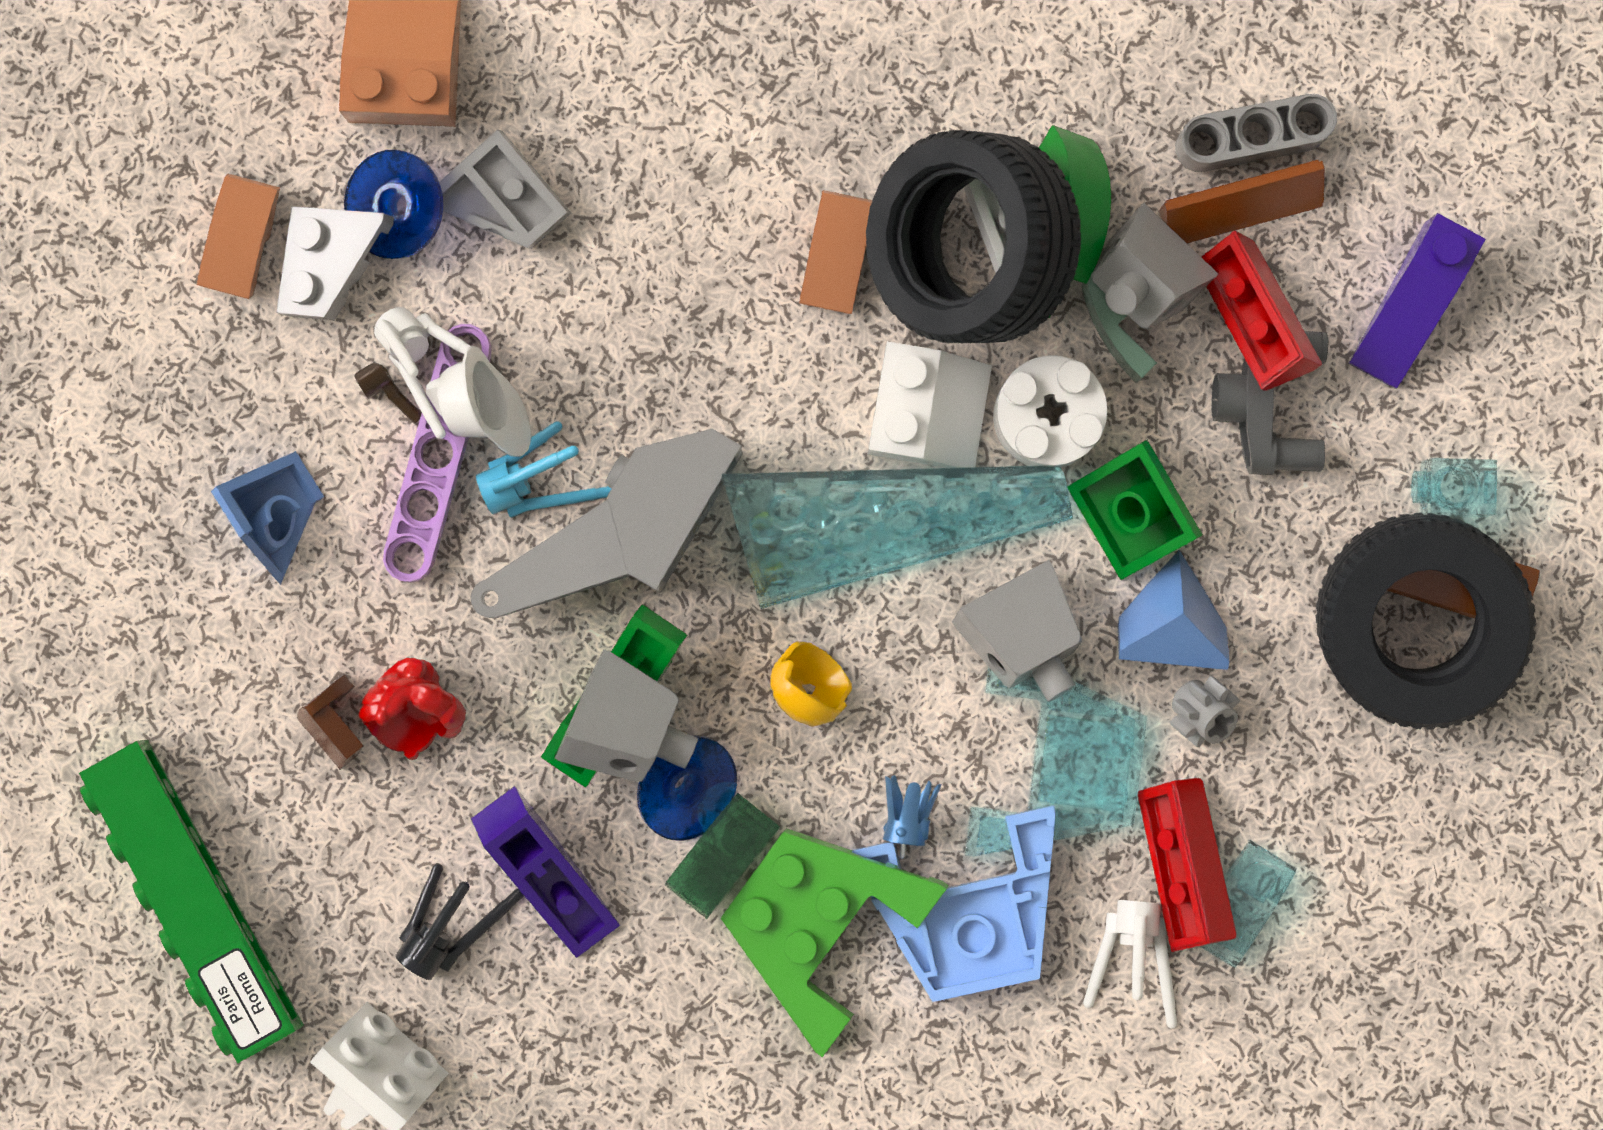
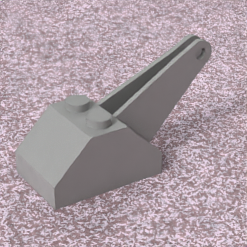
[471,429,743,618]

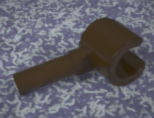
[354,363,422,424]

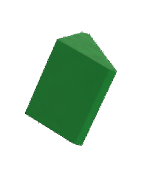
[1067,440,1203,580]

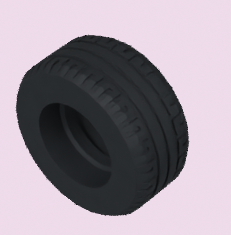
[1315,512,1536,730]

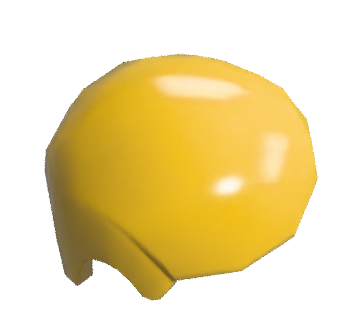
[770,641,852,727]

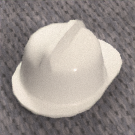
[426,346,531,457]

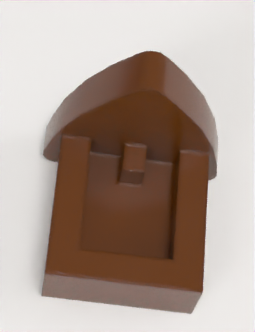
[297,675,364,770]

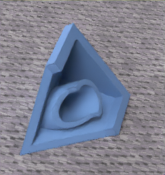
[211,451,324,585]
[1118,550,1230,670]

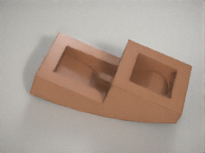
[197,173,280,299]
[799,190,872,314]

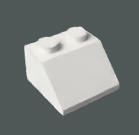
[868,341,992,472]

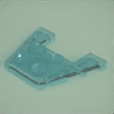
[964,667,1147,857]

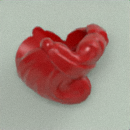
[359,658,466,760]

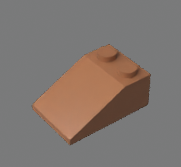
[339,0,461,127]

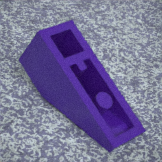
[1348,213,1486,389]
[471,786,620,958]

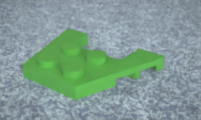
[721,828,949,1057]

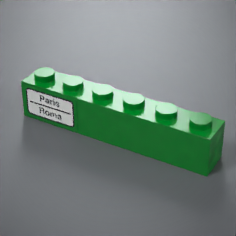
[79,740,304,1064]

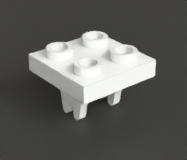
[310,1002,449,1130]

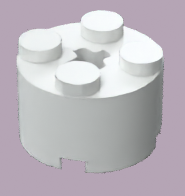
[993,355,1107,470]

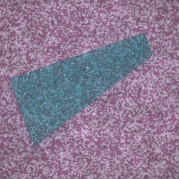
[722,466,1073,609]

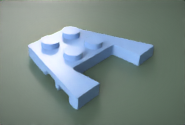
[852,805,1056,1002]

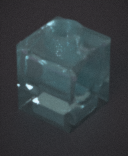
[1411,458,1497,517]

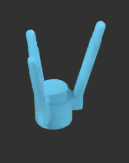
[476,421,612,518]

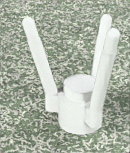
[374,307,470,439]
[1083,900,1177,1029]

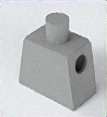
[1091,203,1218,330]
[952,560,1082,702]
[555,649,698,782]

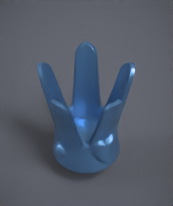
[883,775,942,859]

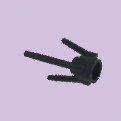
[395,863,524,980]

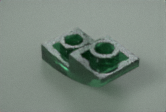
[665,793,780,919]

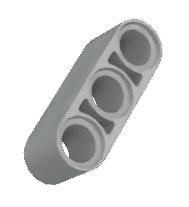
[1175,94,1337,172]

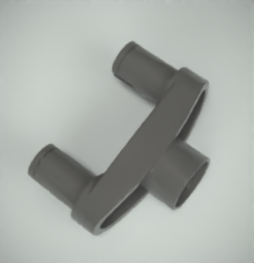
[1211,331,1328,475]

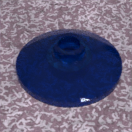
[344,150,444,259]
[637,735,737,841]

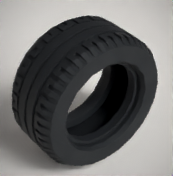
[866,130,1081,343]

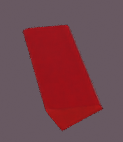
[1201,230,1322,391]
[1137,778,1236,952]

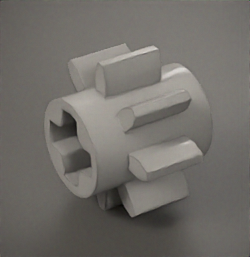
[1170,676,1240,747]

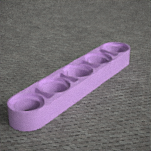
[383,324,492,582]

